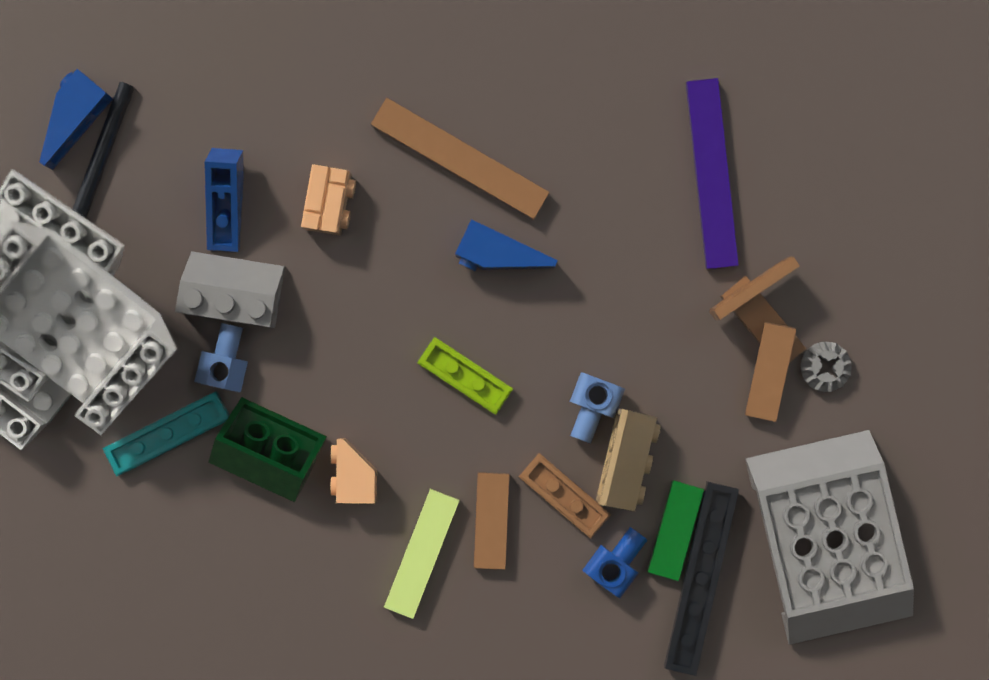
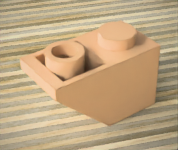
[330,438,377,504]

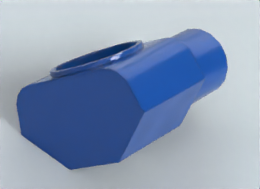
[583,527,648,598]

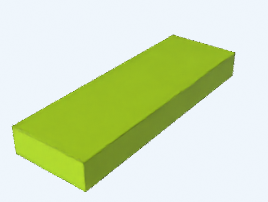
[417,337,513,415]

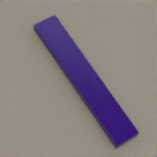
[686,78,739,269]

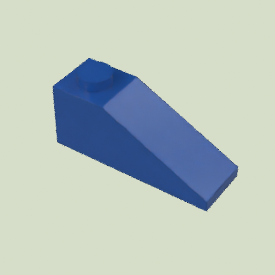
[39,69,113,170]
[204,148,244,252]
[455,219,558,271]

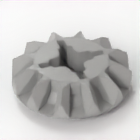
[801,342,852,392]

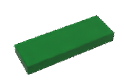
[647,480,704,581]

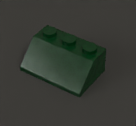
[208,397,327,502]

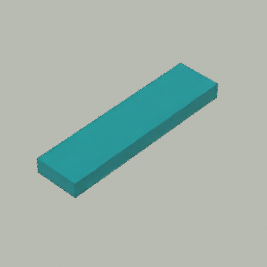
[102,391,229,477]

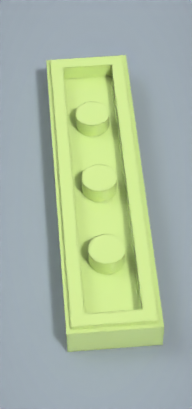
[384,488,460,619]

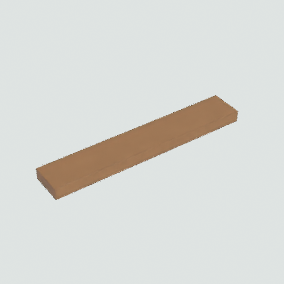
[371,97,550,220]

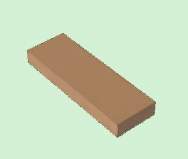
[709,257,800,320]
[720,276,806,363]
[745,322,796,422]
[518,453,611,539]
[474,472,509,569]

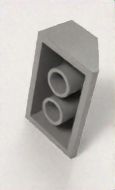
[175,251,285,328]

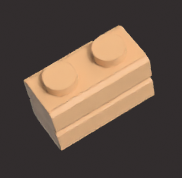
[301,164,356,236]

